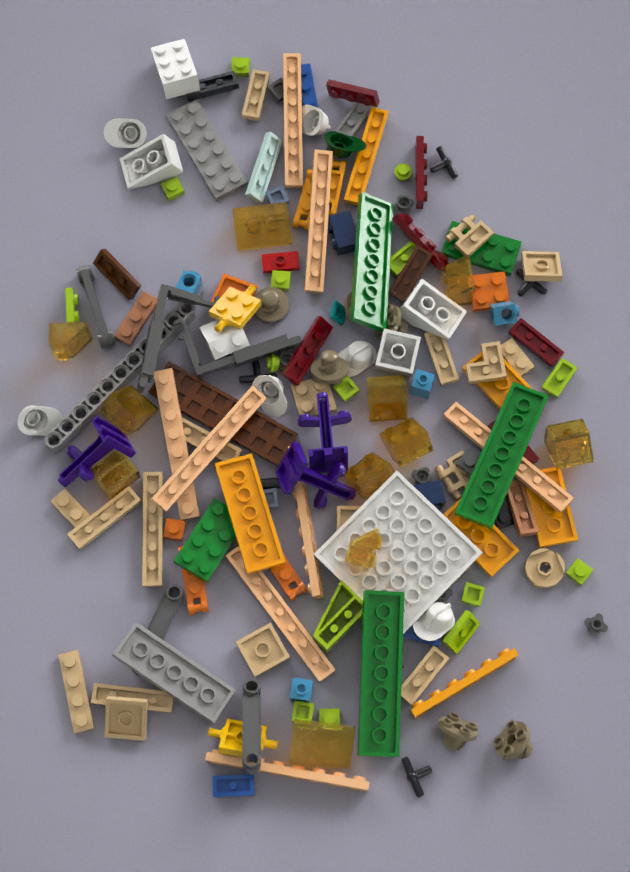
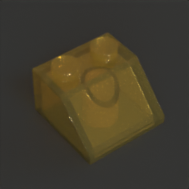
[442,255,475,306]
[49,322,93,360]
[100,385,159,435]

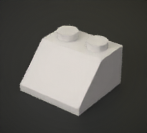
[199,320,250,361]
[375,329,421,377]

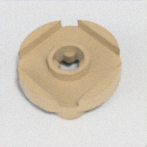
[524,548,565,589]

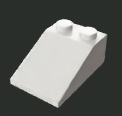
[120,134,183,190]
[400,279,467,340]

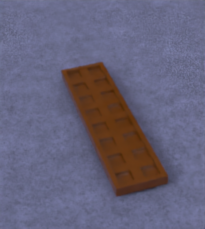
[148,361,298,467]

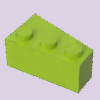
[313,580,363,654]

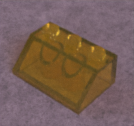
[232,202,292,251]

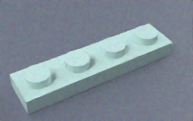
[245,131,283,204]

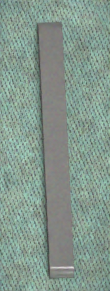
[45,302,196,454]

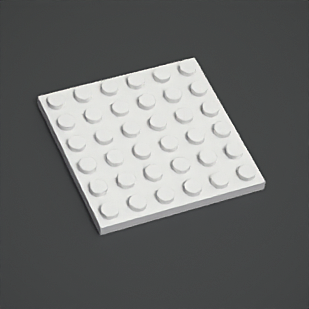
[314,470,483,634]

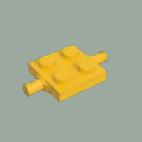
[209,285,262,333]
[208,718,278,758]

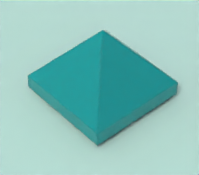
[329,300,345,325]

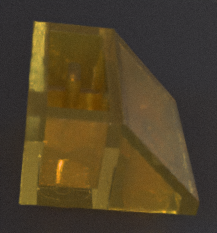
[366,375,407,422]
[379,417,434,467]
[544,418,594,470]
[91,449,141,500]
[343,452,395,501]
[344,528,383,573]

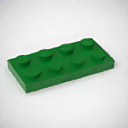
[441,221,522,276]
[173,498,236,583]

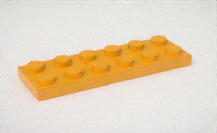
[214,453,285,575]

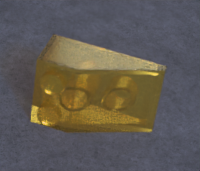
[288,719,355,768]

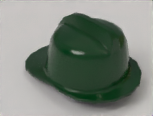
[324,131,366,158]

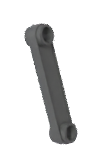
[76,265,116,348]
[131,584,184,676]
[242,679,261,775]

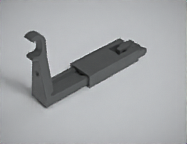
[137,284,219,393]
[173,319,302,378]

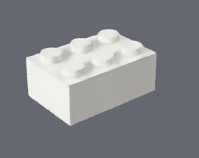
[151,39,200,99]

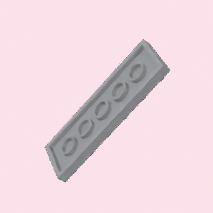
[166,99,248,201]
[112,622,236,724]

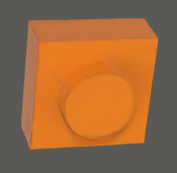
[163,518,186,541]

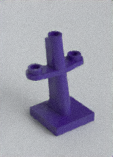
[298,392,352,473]
[58,415,136,487]
[275,441,356,509]

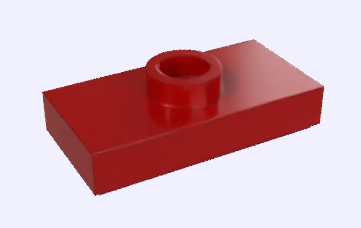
[261,251,300,274]

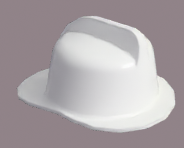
[302,105,331,136]
[103,118,147,148]
[338,341,377,377]
[252,375,287,417]
[17,405,62,436]
[413,602,455,641]

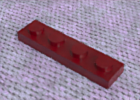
[415,136,428,209]
[392,214,452,271]
[282,316,333,386]

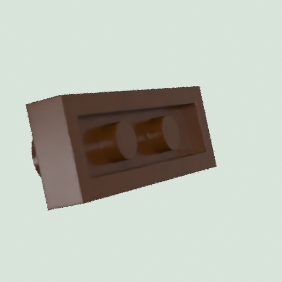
[388,245,433,302]
[93,248,142,300]

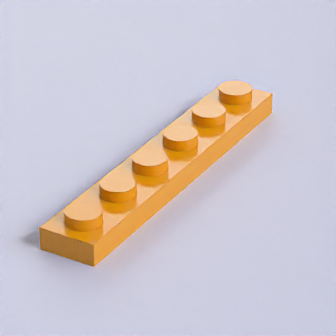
[344,107,389,206]
[410,648,519,719]

